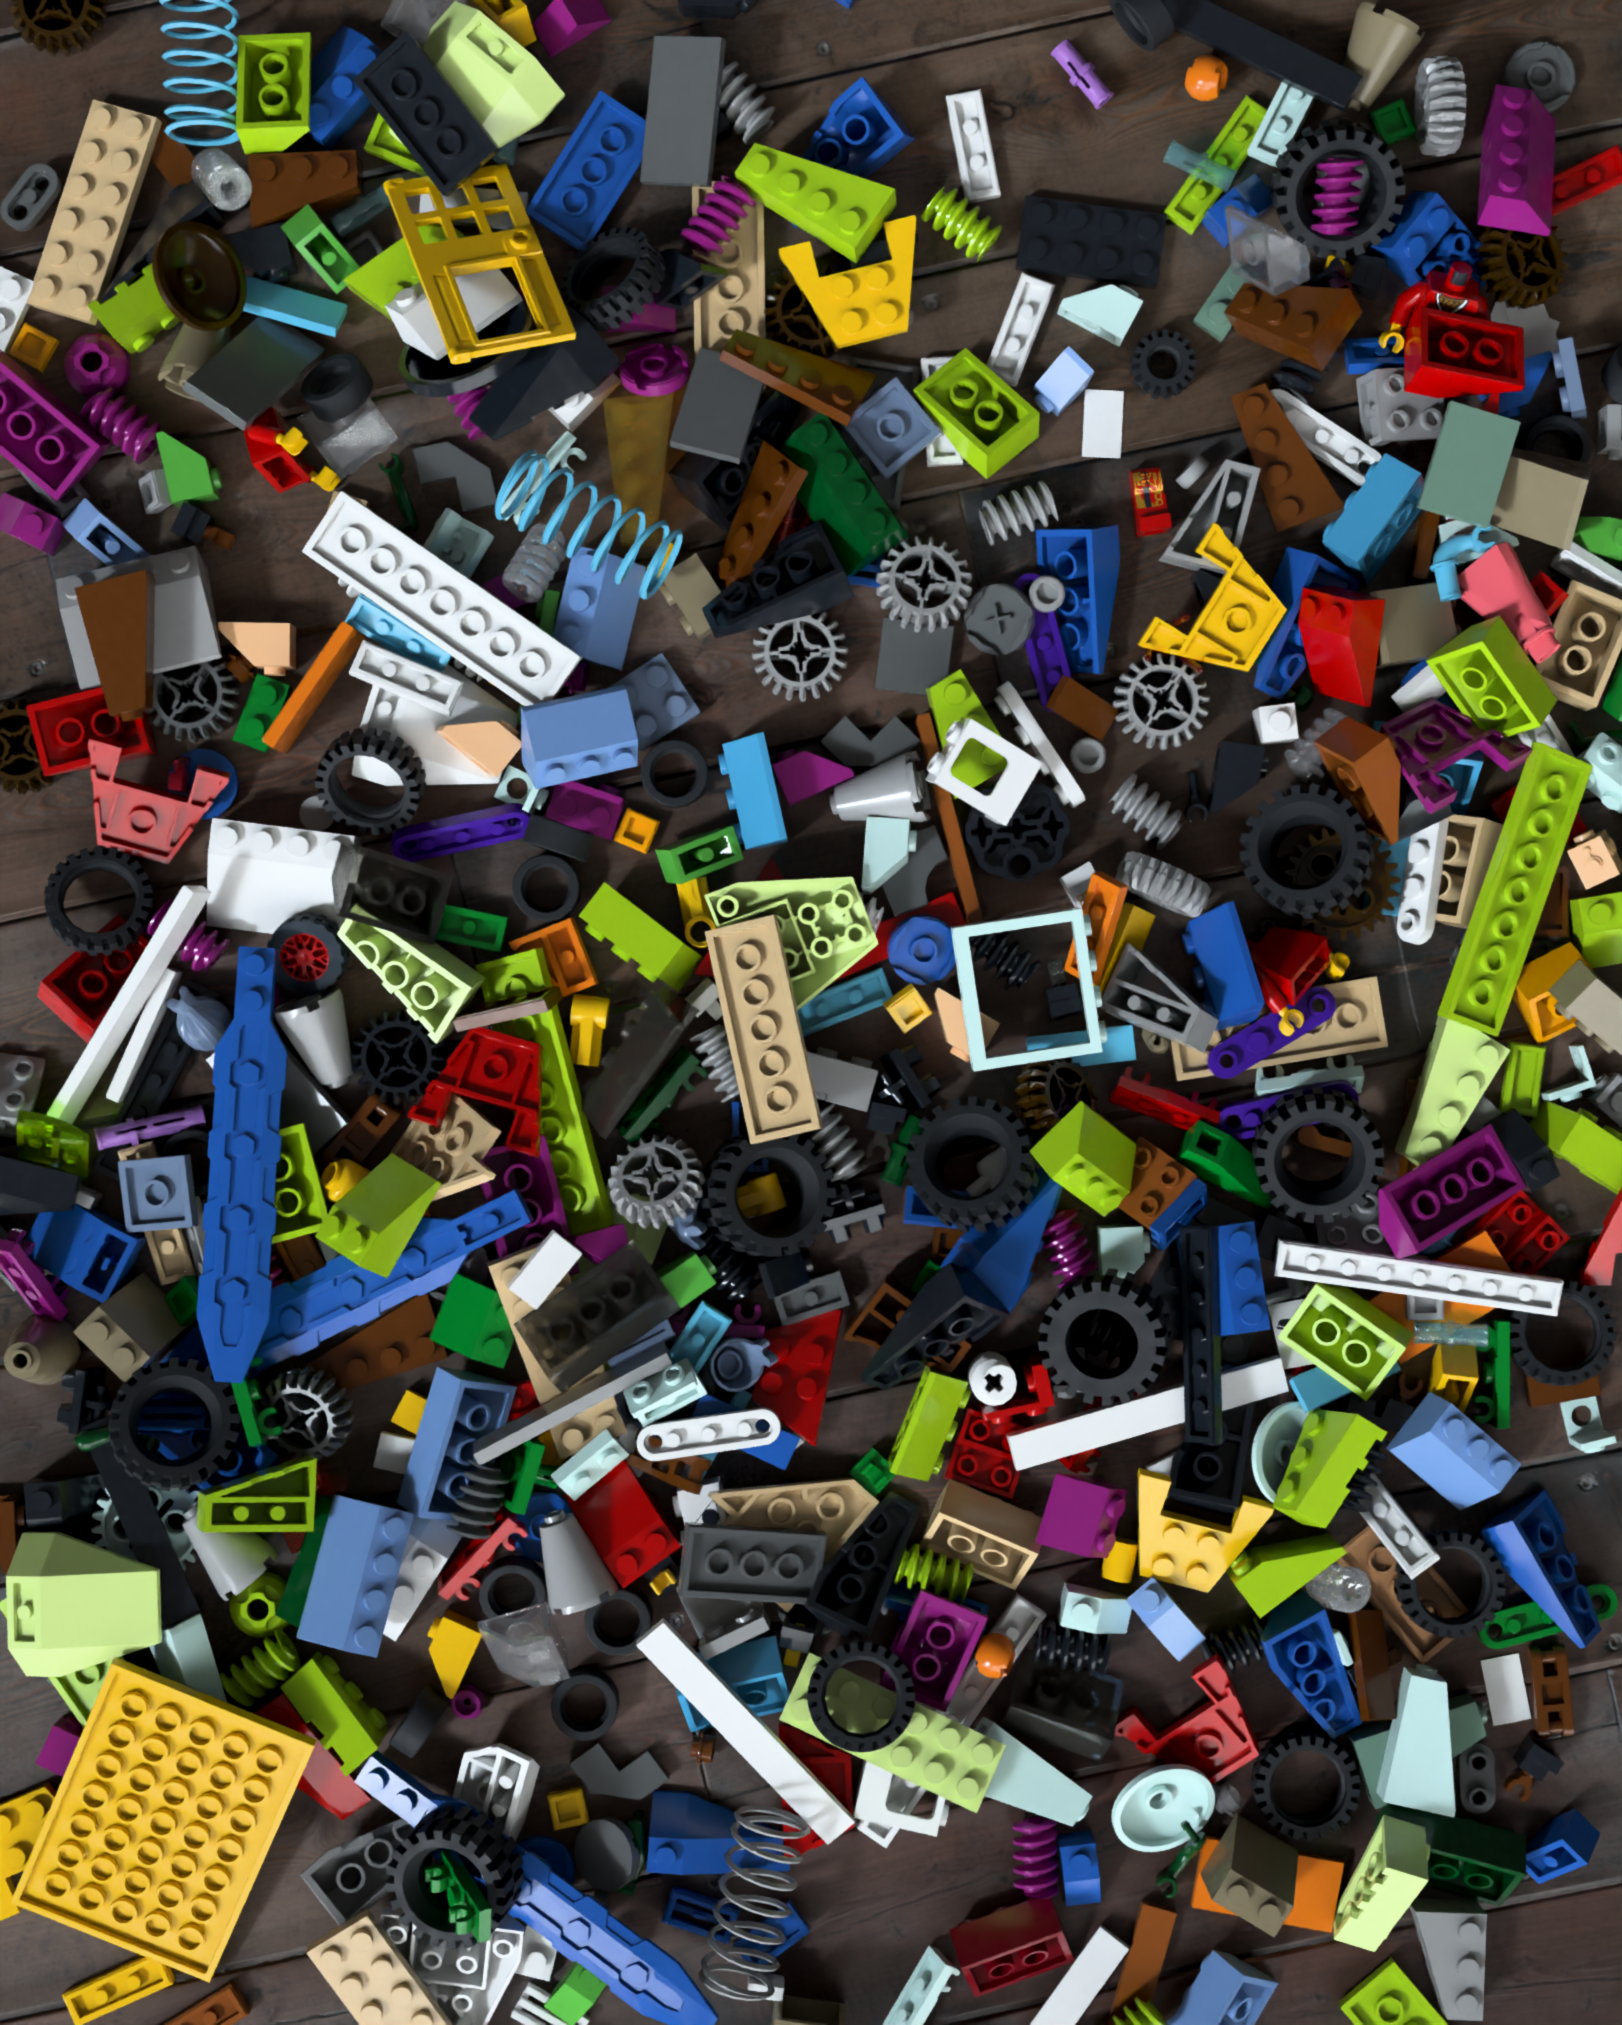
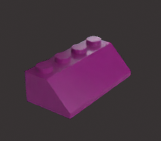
[1477,84,1556,236]
[0,349,111,501]
[1378,1124,1526,1259]
[480,1134,580,1276]

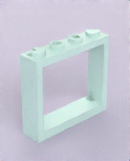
[951,907,1107,1071]

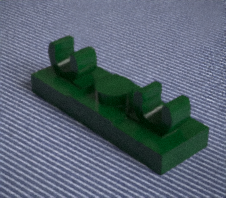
[615,1045,708,1144]

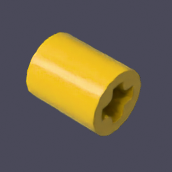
[1100,1536,1138,1583]

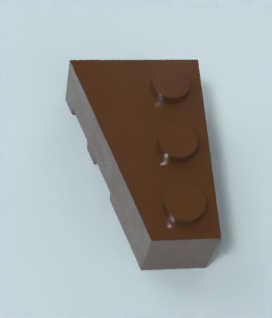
[248,150,364,229]
[1224,283,1363,371]

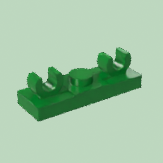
[1472,1318,1510,1429]
[231,1357,284,1447]
[424,1849,492,1943]

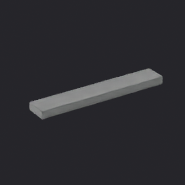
[473,1342,672,1465]

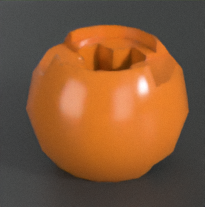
[1185,55,1228,102]
[975,1633,1015,1679]

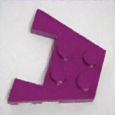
[1379,698,1533,814]

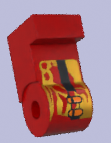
[1129,466,1172,538]

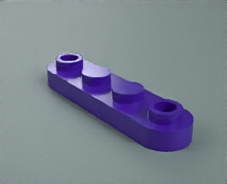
[1013,573,1072,714]
[392,803,531,862]
[1206,987,1336,1079]
[1217,1080,1359,1141]

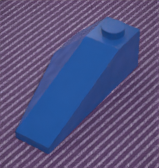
[1254,547,1361,700]
[940,1165,1063,1313]
[1480,1489,1601,1649]

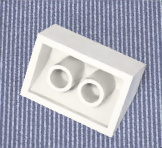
[385,269,523,361]

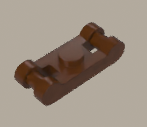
[319,1090,405,1167]
[1292,1125,1388,1162]
[626,1429,712,1495]
[1526,1644,1574,1739]

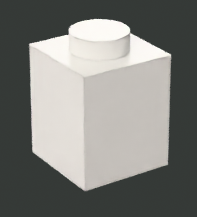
[1252,703,1299,746]

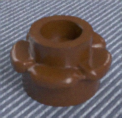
[226,652,256,685]
[691,1729,716,1765]

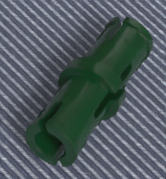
[880,1112,923,1187]

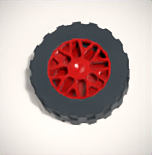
[267,912,350,995]

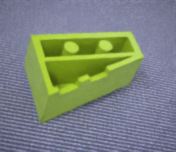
[343,223,466,322]
[87,263,180,355]
[926,669,1007,799]
[579,882,704,991]
[1529,1100,1622,1195]
[1272,1409,1388,1529]
[197,1455,317,1533]
[280,1651,389,1777]

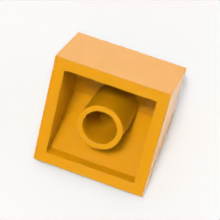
[1512,942,1593,1045]

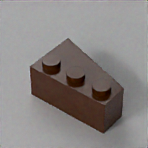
[843,1273,972,1374]

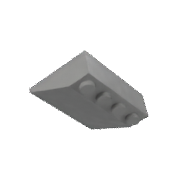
[56,546,222,692]

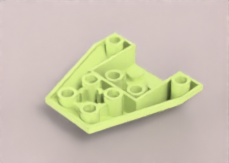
[389,1,565,147]
[704,876,879,1010]
[6,1531,162,1677]

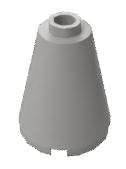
[829,751,931,822]
[273,986,353,1089]
[182,1501,280,1601]
[539,1509,619,1615]

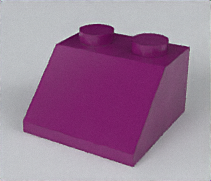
[1036,1473,1127,1558]

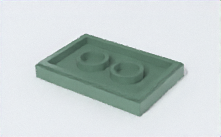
[1416,401,1521,529]

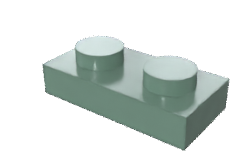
[1192,260,1263,342]

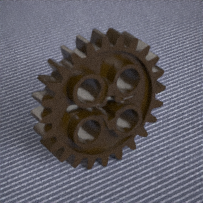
[1284,828,1400,942]

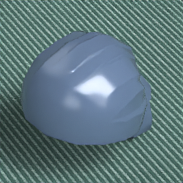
[165,986,232,1051]
[666,1191,711,1250]
[708,1337,778,1392]

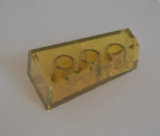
[603,392,676,549]

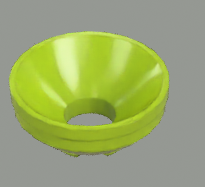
[230,1572,289,1638]

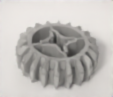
[1413,55,1467,157]
[876,536,972,633]
[752,611,848,702]
[1112,653,1210,750]
[1114,851,1211,918]
[608,1134,705,1230]

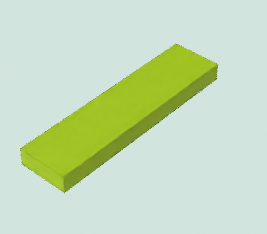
[1163,95,1267,235]

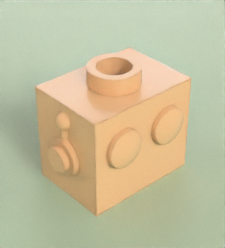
[1567,829,1622,890]

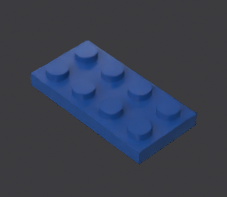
[525,90,646,251]

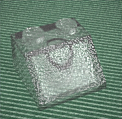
[1225,205,1310,296]
[298,397,399,480]
[477,1602,570,1688]

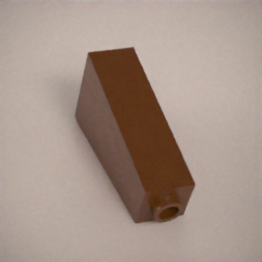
[74,569,155,722]

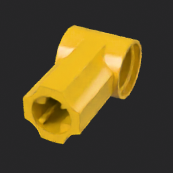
[676,876,717,948]
[570,994,610,1067]
[737,1172,788,1217]

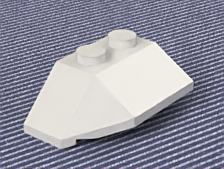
[383,1511,462,1642]
[453,1743,540,1842]

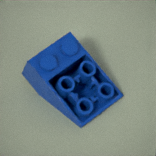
[1368,191,1486,290]
[25,1203,146,1303]

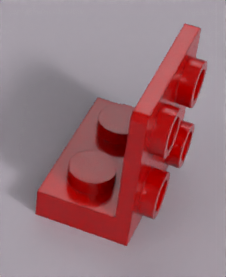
[979,1351,1055,1424]

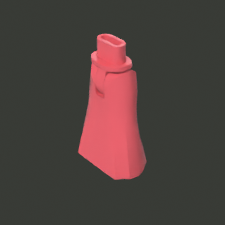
[1458,542,1561,663]

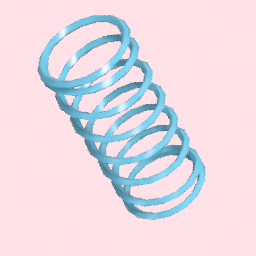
[159,0,240,146]
[495,449,683,600]

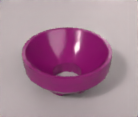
[64,333,131,398]

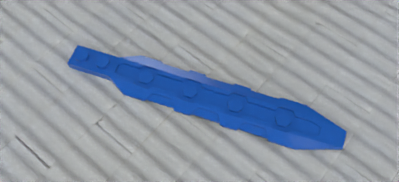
[196,946,288,1383]
[161,1188,534,1390]
[354,1750,719,2025]

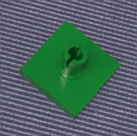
[497,1437,560,1515]

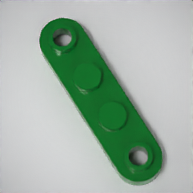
[1476,1584,1618,1649]

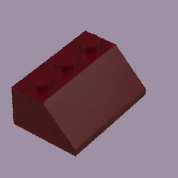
[949,1897,1075,1998]

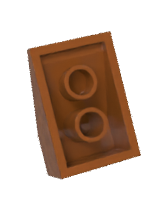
[1314,716,1401,845]

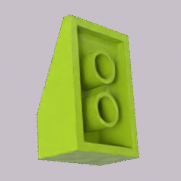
[913,348,1040,479]
[315,1153,442,1278]
[1225,1533,1346,1618]

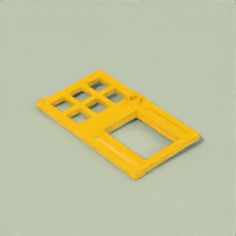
[383,163,576,364]

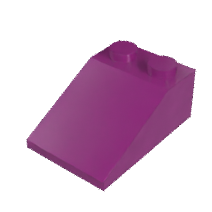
[879,1588,988,1712]

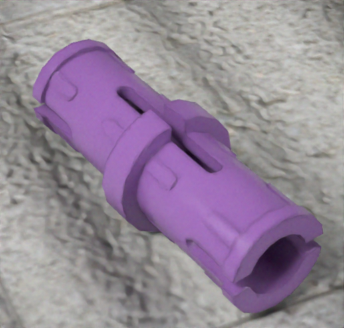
[1051,38,1114,110]

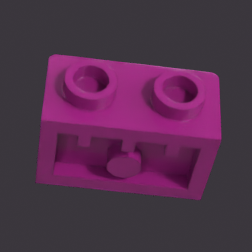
[544,778,626,841]

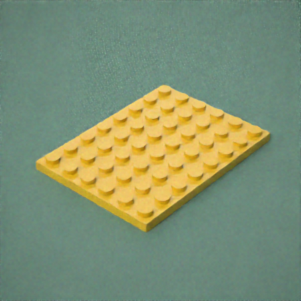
[10,1657,317,1983]

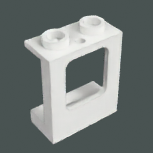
[925,717,1043,826]
[853,1760,949,1837]

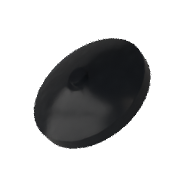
[398,301,538,397]

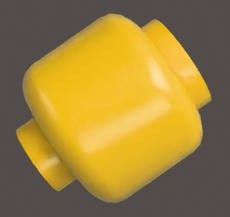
[320,1159,371,1204]

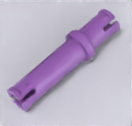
[94,1105,206,1151]

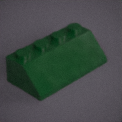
[781,413,909,577]
[1371,1803,1526,1907]

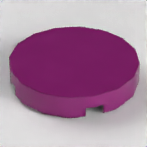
[619,343,691,396]

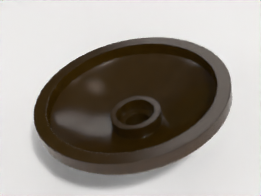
[152,221,247,332]

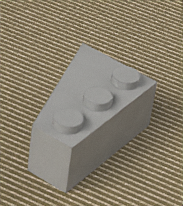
[1158,459,1261,578]
[1098,942,1219,1053]
[806,1046,878,1112]
[1409,1898,1487,2021]

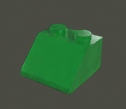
[429,1272,515,1369]

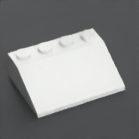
[207,818,362,934]

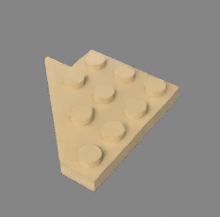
[388,1093,502,1202]
[707,1477,879,1613]

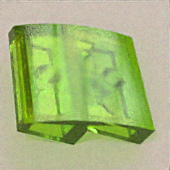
[17,1110,90,1180]

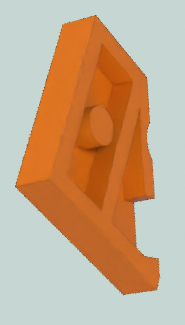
[508,917,599,997]

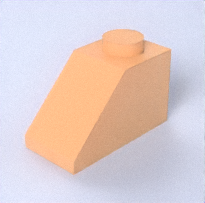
[218,622,296,676]
[435,720,521,777]
[933,988,1000,1063]

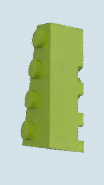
[735,143,897,264]

